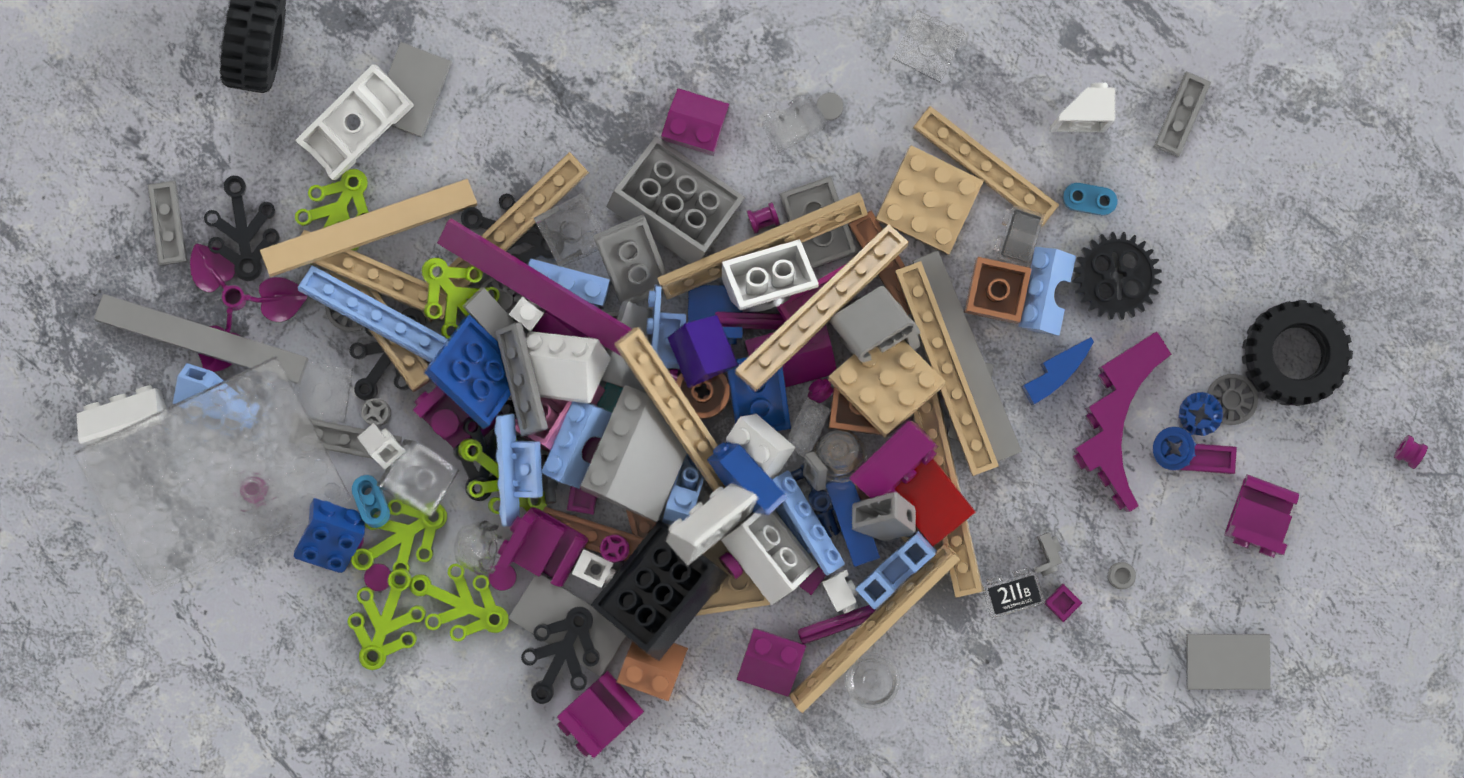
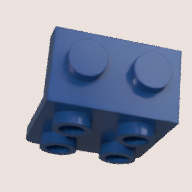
[688,285,743,345]
[294,498,365,573]

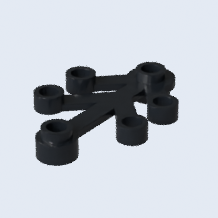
[204,175,280,281]
[461,194,563,263]
[349,308,427,401]
[453,399,529,501]
[521,606,600,704]

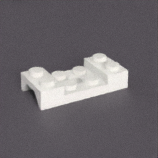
[295,64,414,180]

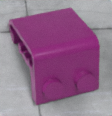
[413,383,497,454]
[1224,474,1299,558]
[497,507,588,587]
[557,671,644,759]

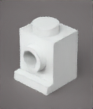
[509,296,546,331]
[357,423,406,469]
[572,549,617,588]
[822,570,859,614]

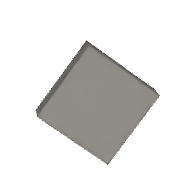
[803,452,827,491]

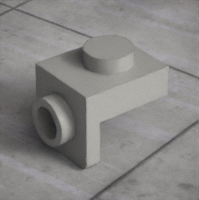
[1033,532,1062,576]

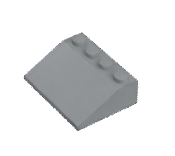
[606,136,745,264]
[581,385,687,523]

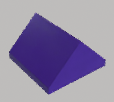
[667,315,739,388]

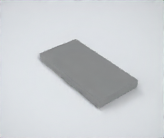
[508,574,626,677]

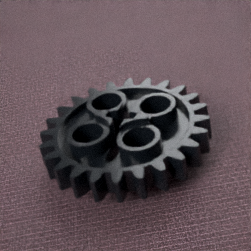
[1072,232,1162,320]

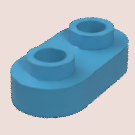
[1062,183,1118,216]
[352,475,390,528]

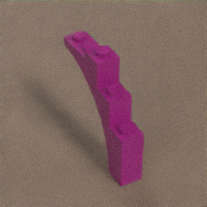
[1072,331,1172,512]

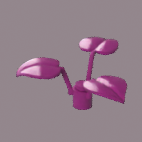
[190,244,308,372]

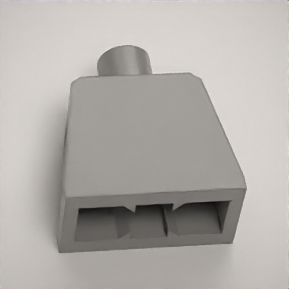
[852,492,916,541]

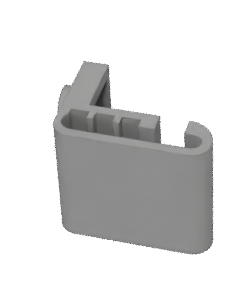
[830,286,920,362]

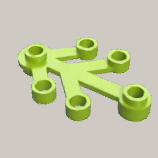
[295,169,369,266]
[422,258,500,339]
[458,438,547,514]
[351,499,447,577]
[409,563,509,641]
[348,568,426,670]

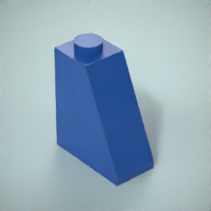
[707,442,787,515]

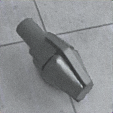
[541,455,558,504]

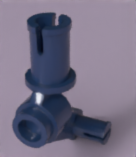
[790,459,840,538]

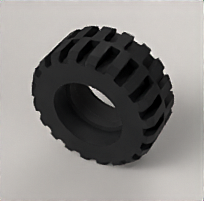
[220,0,286,93]
[1242,300,1353,406]

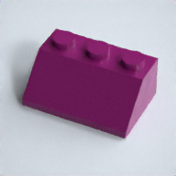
[745,325,837,388]
[849,420,939,498]

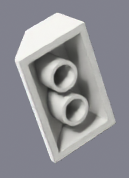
[1050,83,1115,132]
[722,239,819,310]
[526,331,611,404]
[76,385,170,446]
[666,483,758,566]
[721,510,818,605]

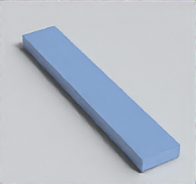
[298,265,448,362]

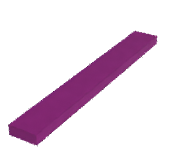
[437,218,632,357]

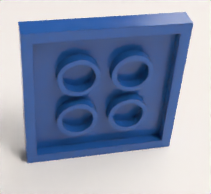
[424,315,511,429]

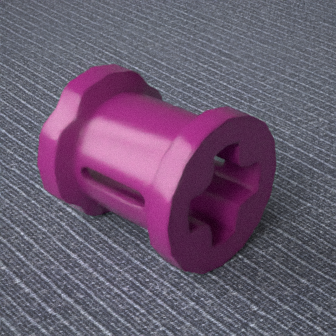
[746,202,780,234]

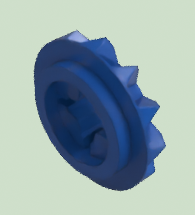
[1178,392,1223,436]
[1153,427,1196,470]

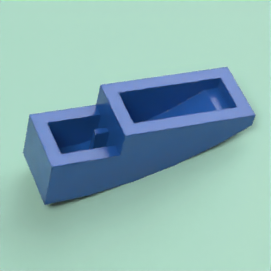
[1021,337,1094,406]
[826,475,880,567]

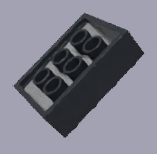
[591,519,728,661]

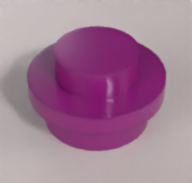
[807,379,833,404]

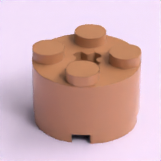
[676,373,730,419]

